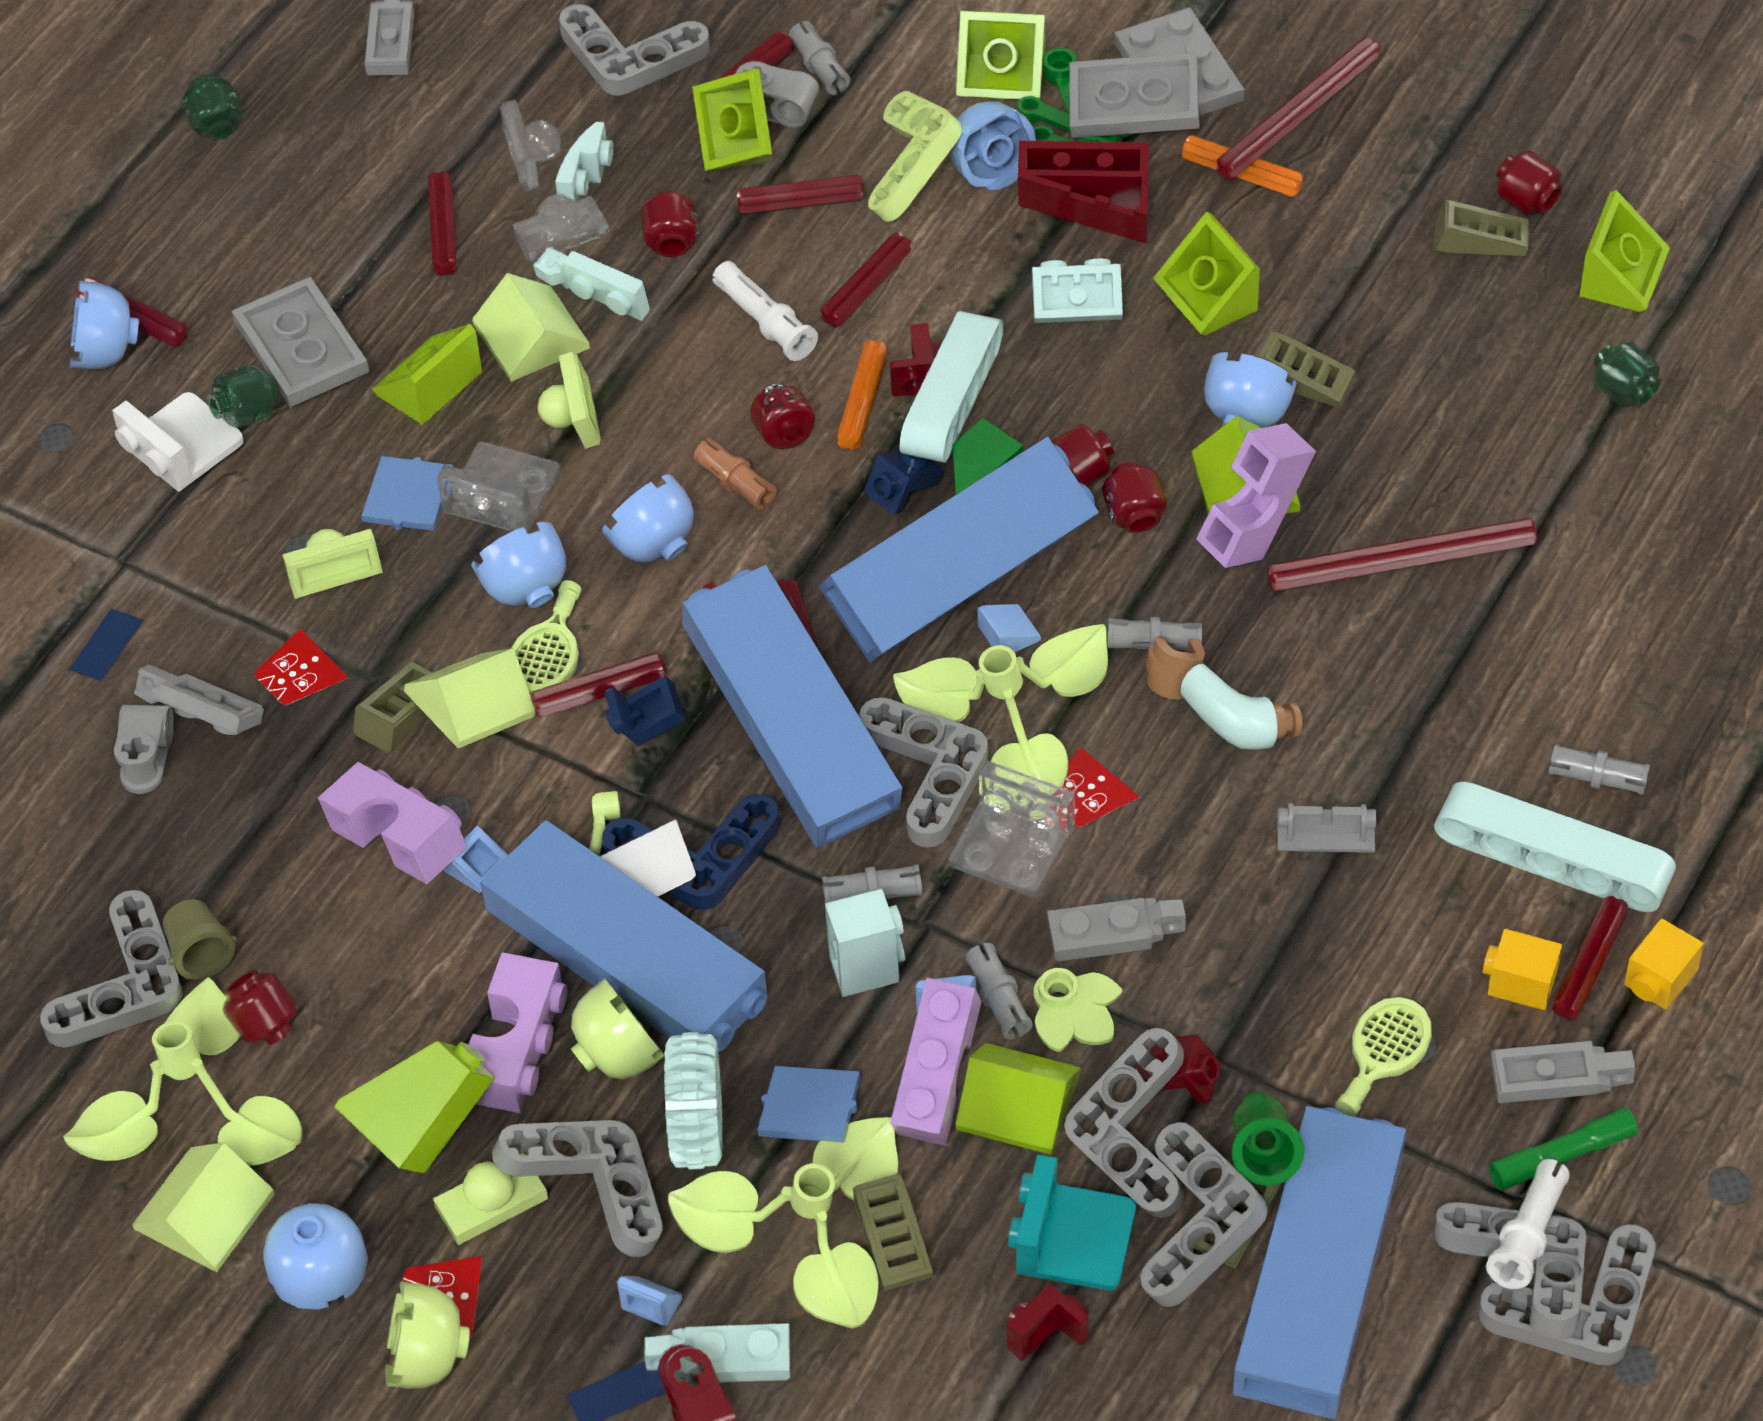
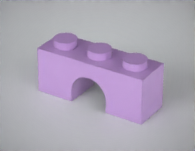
[1196,423,1316,568]
[318,762,467,884]
[469,952,568,1113]
[890,978,982,1146]

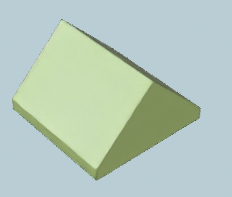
[472,273,590,382]
[404,648,535,749]
[132,1142,275,1272]

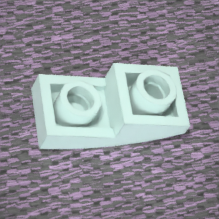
[556,122,613,213]

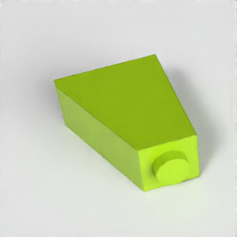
[334,1041,495,1174]

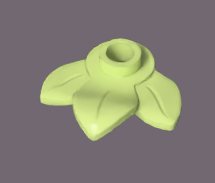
[1034,968,1122,1052]

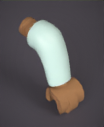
[1145,636,1302,750]

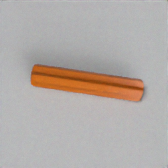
[1182,135,1303,197]
[837,340,887,451]

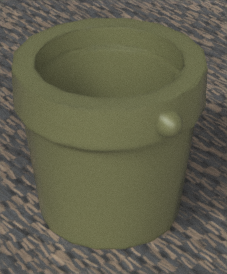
[163,899,237,980]

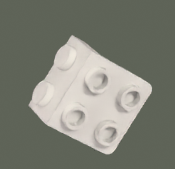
[112,392,243,492]

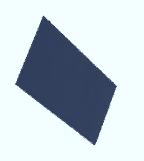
[69,609,143,681]
[567,1361,666,1421]

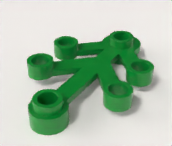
[1017,48,1133,142]

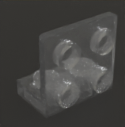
[437,442,561,532]
[949,760,1075,897]

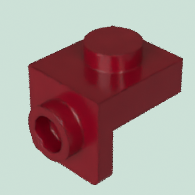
[889,323,940,397]
[1134,1035,1220,1103]
[1007,1284,1088,1362]

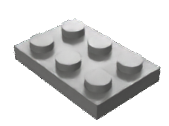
[1114,8,1244,116]
[1070,52,1200,138]
[232,277,369,407]

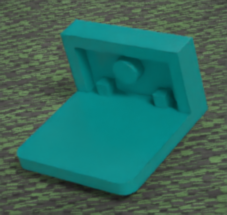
[1008,1155,1136,1291]

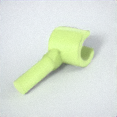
[589,791,621,856]

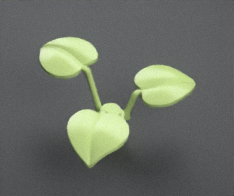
[893,624,1108,804]
[63,977,302,1166]
[668,1117,898,1328]

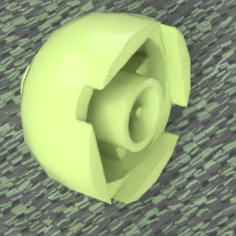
[571,978,665,1079]
[385,1282,470,1389]

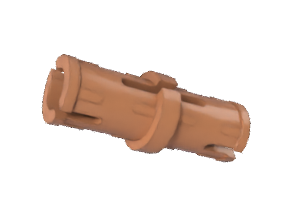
[694,438,777,510]

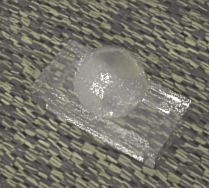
[500,100,561,191]
[512,194,609,263]

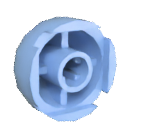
[949,102,1036,190]
[70,281,139,370]
[1204,352,1297,428]
[602,474,694,562]
[471,522,566,608]
[263,1203,368,1310]

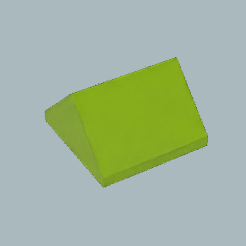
[956,11,1045,99]
[692,69,772,171]
[1580,190,1670,312]
[1153,212,1260,336]
[372,324,482,425]
[1191,415,1300,514]
[956,1043,1081,1155]

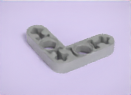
[559,4,710,95]
[859,697,988,848]
[40,890,183,1047]
[1064,1028,1185,1218]
[492,1120,663,1257]
[1140,1122,1268,1307]
[1434,1202,1586,1339]
[1478,1224,1655,1366]

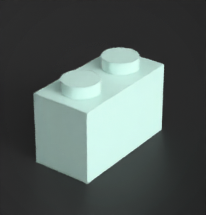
[825,889,905,997]

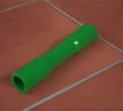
[1488,1107,1638,1191]

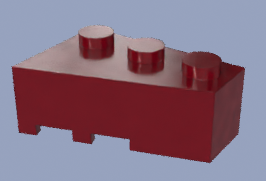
[1018,141,1149,244]

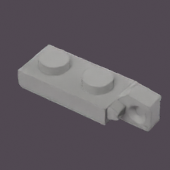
[365,0,414,75]
[134,664,264,735]
[1047,898,1186,962]
[1490,1041,1635,1103]

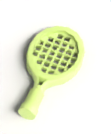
[511,580,582,694]
[1335,997,1431,1117]

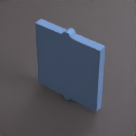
[361,456,454,531]
[757,1066,861,1142]

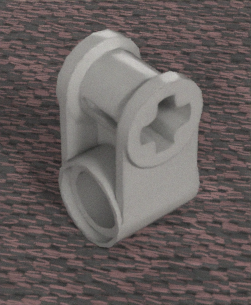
[736,61,819,128]
[114,704,174,794]

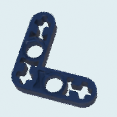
[602,794,780,910]

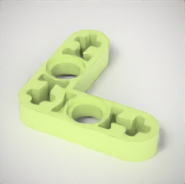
[868,91,962,222]

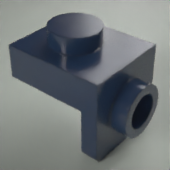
[865,449,944,515]
[605,676,685,746]

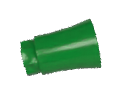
[1232,1092,1304,1186]

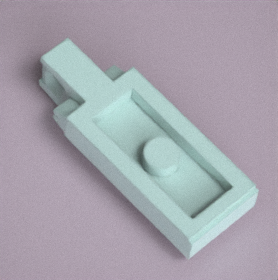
[533,247,650,321]
[645,1323,790,1382]

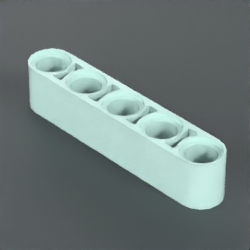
[900,311,1003,463]
[1434,782,1676,912]

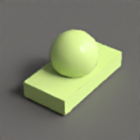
[537,351,601,449]
[282,529,383,599]
[433,1153,548,1245]

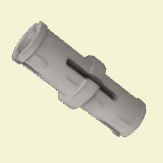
[789,21,851,95]
[1107,617,1202,652]
[1548,744,1650,795]
[822,865,922,903]
[965,943,1033,1040]

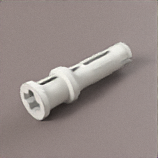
[712,261,818,361]
[1486,1159,1570,1289]

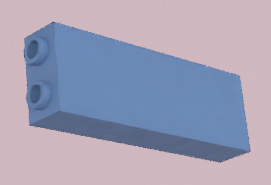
[818,437,1099,663]
[682,565,902,849]
[480,820,768,1052]
[1233,1106,1406,1420]

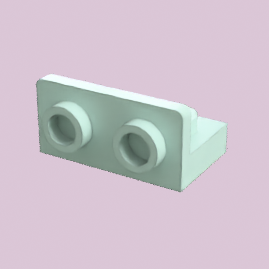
[1032,259,1123,323]

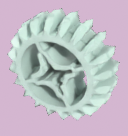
[664,1032,723,1170]

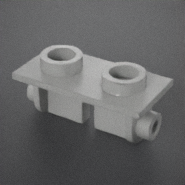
[1277,803,1376,853]

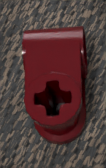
[658,1344,737,1421]

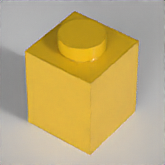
[1624,918,1704,1010]
[1482,928,1562,1011]

